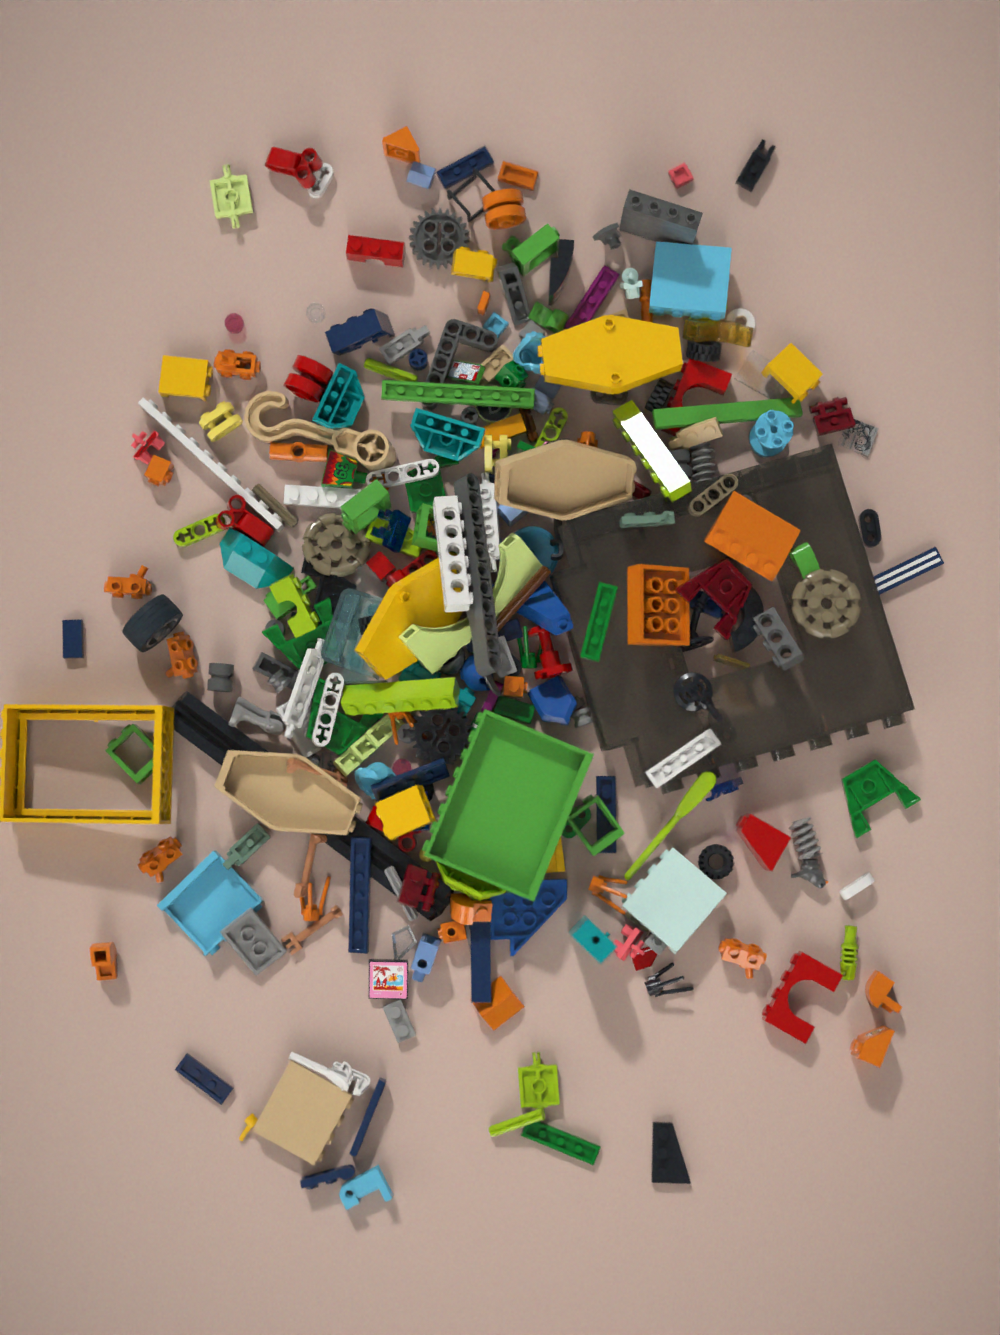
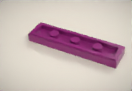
[564,265,620,329]

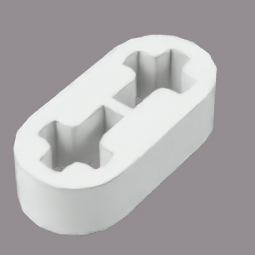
[307,163,334,198]
[839,872,875,900]

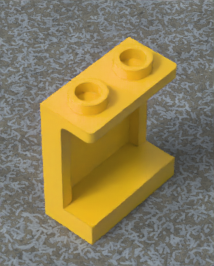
[761,343,823,404]
[158,355,213,401]
[375,785,437,840]

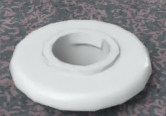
[725,308,755,338]

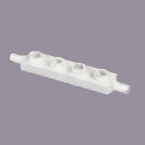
[480,472,501,572]
[282,638,326,739]

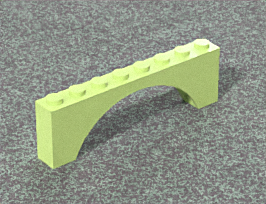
[399,532,543,674]

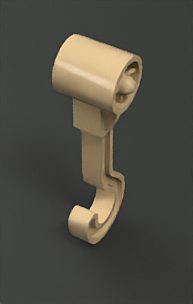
[244,391,397,472]

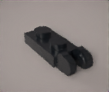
[736,139,776,192]

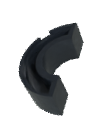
[729,587,764,653]

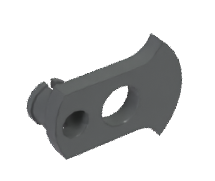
[593,223,621,250]

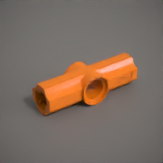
[269,442,328,463]

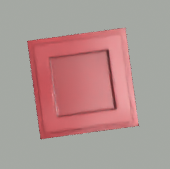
[668,162,694,189]

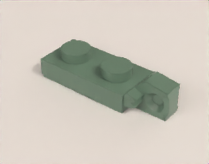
[620,511,675,528]
[223,823,271,870]

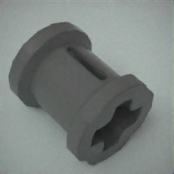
[461,407,478,426]

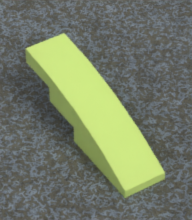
[333,714,405,777]

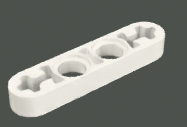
[366,459,440,488]
[312,673,344,747]

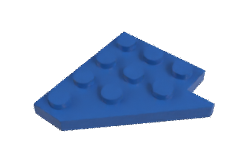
[490,879,567,956]

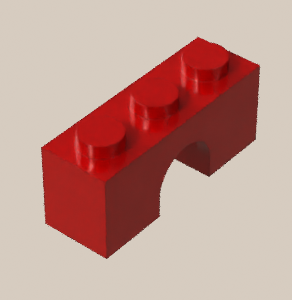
[346,235,406,267]

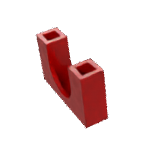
[661,358,732,443]
[761,951,843,1044]

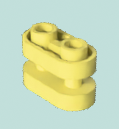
[199,401,243,442]
[484,435,511,472]

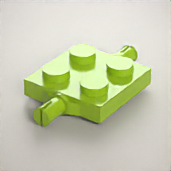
[518,1052,560,1120]

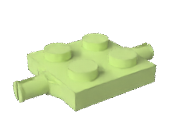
[210,164,253,228]

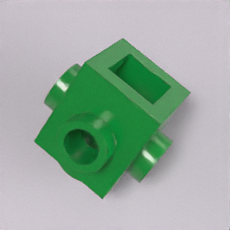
[494,360,529,388]

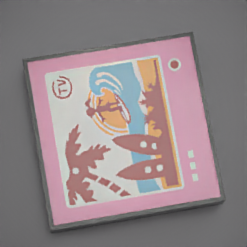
[369,959,408,999]

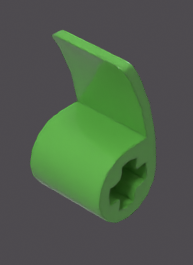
[529,302,569,333]
[789,542,820,580]

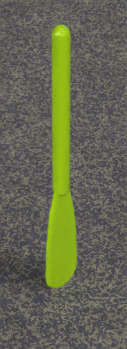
[624,771,717,880]

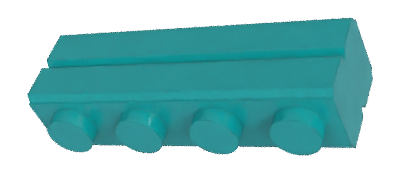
[398,660,477,718]

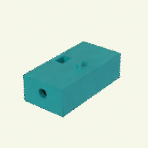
[569,915,617,964]

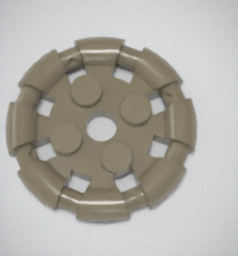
[302,513,371,577]
[792,569,861,638]

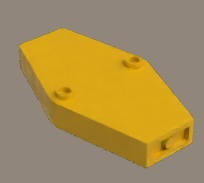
[537,315,683,394]
[355,552,463,680]

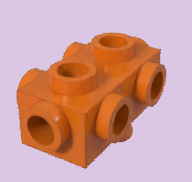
[214,349,261,380]
[104,565,152,599]
[165,631,198,679]
[137,836,183,883]
[718,938,767,979]

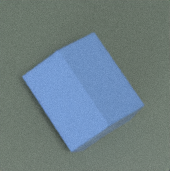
[406,161,436,189]

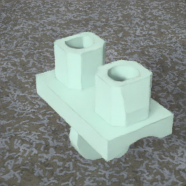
[620,268,643,299]

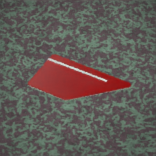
[630,946,657,971]

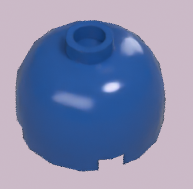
[460,654,493,691]

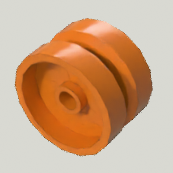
[482,189,527,229]

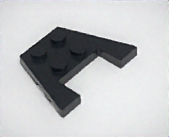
[288,557,357,629]

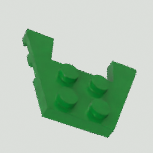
[405,455,459,513]
[262,598,339,670]
[306,678,384,756]
[841,759,921,838]

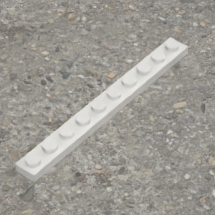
[138,398,284,533]

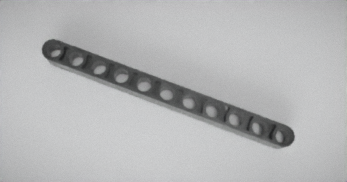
[454,473,502,677]

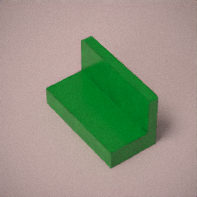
[494,696,535,724]

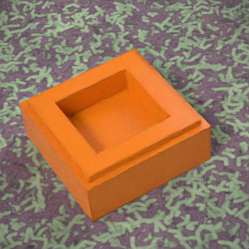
[477,291,490,316]

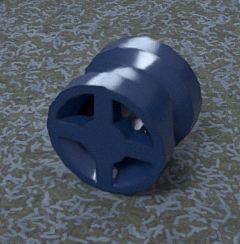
[409,349,428,371]

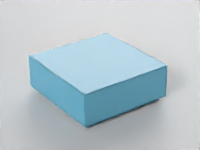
[482,312,509,338]

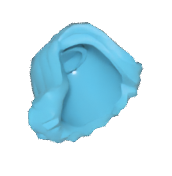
[513,331,545,374]
[355,762,396,799]

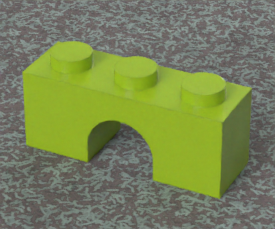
[269,574,319,638]

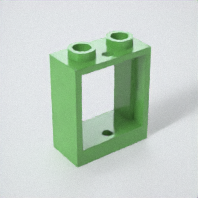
[512,223,560,277]
[340,479,391,534]
[412,503,457,554]
[105,724,154,784]
[567,794,625,856]

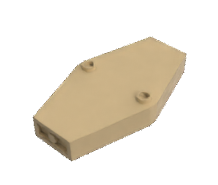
[494,440,636,520]
[214,750,363,835]

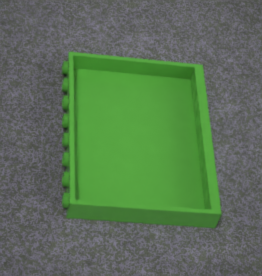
[422,709,594,901]

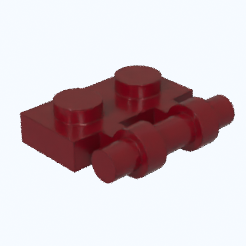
[809,397,856,436]
[397,864,440,912]

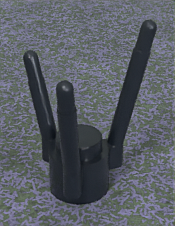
[644,963,694,997]

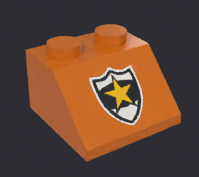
[850,1025,895,1068]

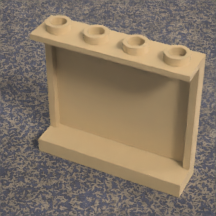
[252,1060,355,1165]

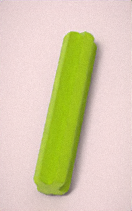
[364,358,418,382]
[489,1109,544,1137]

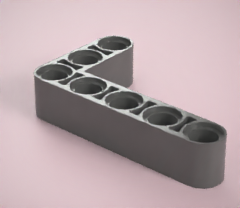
[421,319,498,410]

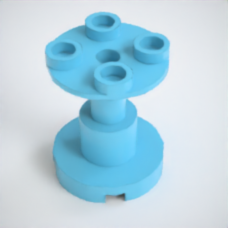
[749,410,794,458]

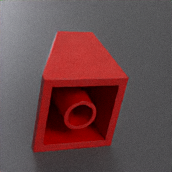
[736,814,791,871]

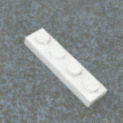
[284,485,361,508]
[645,728,721,789]

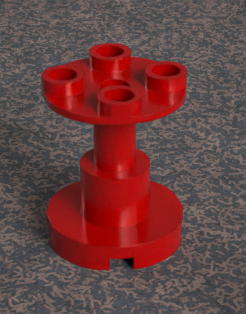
[527,626,573,680]

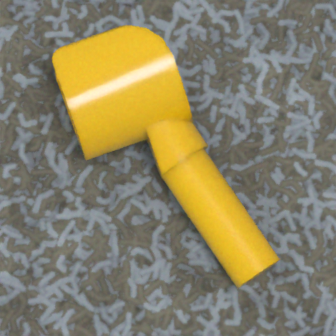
[239,1113,258,1141]

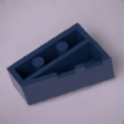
[325,308,395,356]

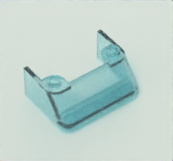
[321,588,383,680]

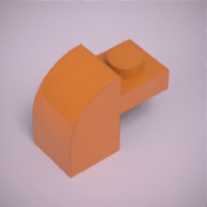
[450,894,492,925]
[90,942,118,981]
[865,970,902,1013]

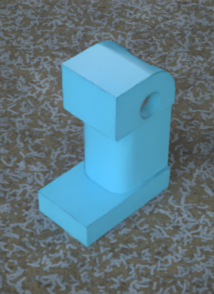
[339,1165,394,1210]

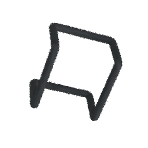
[447,168,495,222]

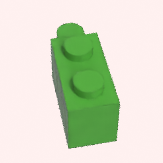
[263,576,317,620]

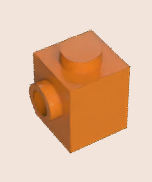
[144,455,174,486]
[503,676,528,698]
[437,921,467,943]

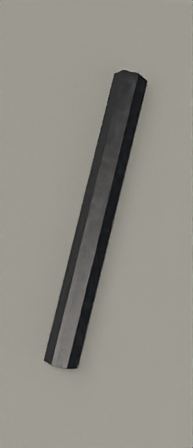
[172,691,454,921]

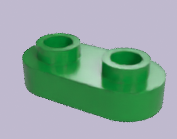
[561,805,591,839]

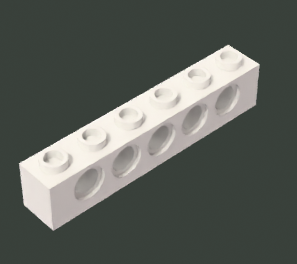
[433,496,473,613]

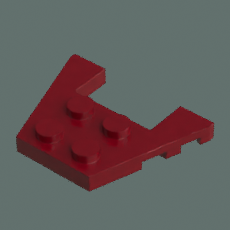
[675,559,752,640]

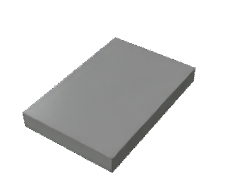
[220,907,287,976]

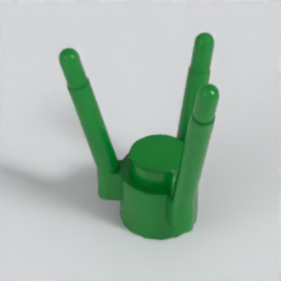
[517,626,542,669]

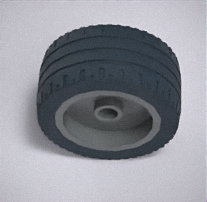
[122,594,183,653]

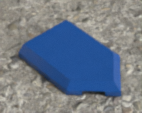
[528,676,577,726]

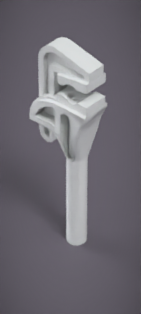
[289,1052,371,1096]

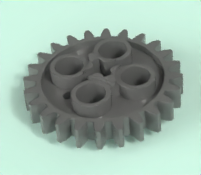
[409,208,470,270]

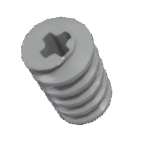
[690,443,716,484]
[789,817,823,860]

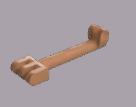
[287,758,348,788]
[294,833,327,898]
[281,905,343,955]

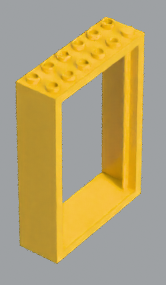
[0,704,174,824]

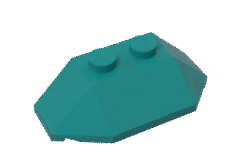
[312,363,365,429]
[410,408,486,462]
[220,528,294,589]

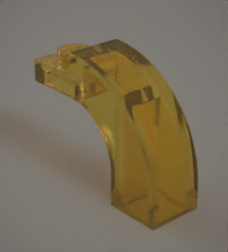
[683,318,753,347]

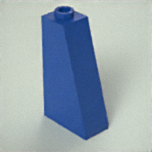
[517,581,574,636]

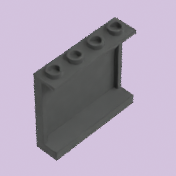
[619,189,703,244]

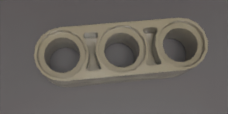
[688,474,738,517]

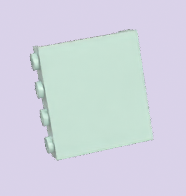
[621,847,727,954]

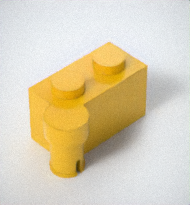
[451,247,498,282]

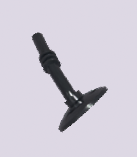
[677,591,714,652]
[674,672,724,723]

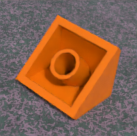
[382,126,421,164]
[470,976,525,1030]

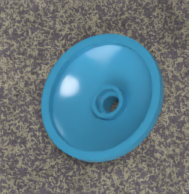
[514,526,559,575]

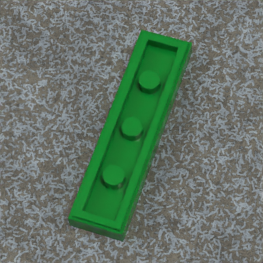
[580,582,618,662]
[521,1121,601,1166]

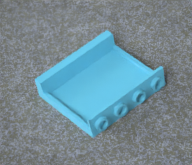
[649,242,732,321]
[157,851,264,956]

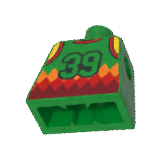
[321,450,368,489]

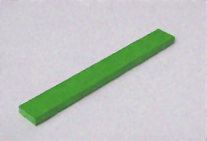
[381,380,535,409]
[652,397,803,430]

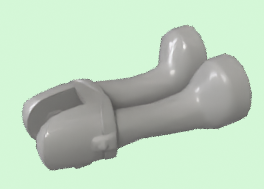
[228,696,285,735]

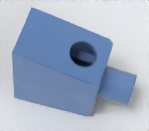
[411,933,442,982]

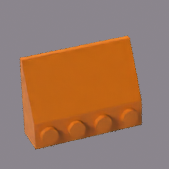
[704,491,801,582]
[627,564,690,646]

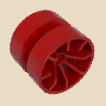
[284,355,334,403]

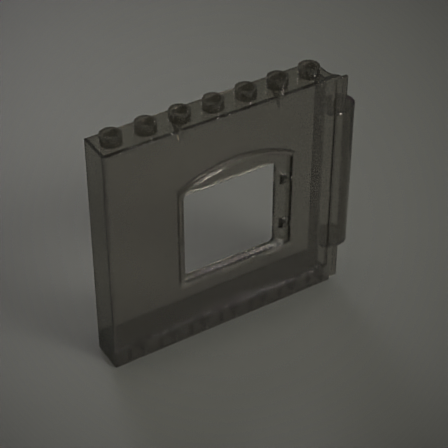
[550,444,915,794]

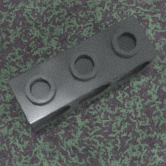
[753,606,804,671]

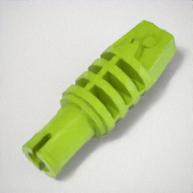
[840,925,859,980]

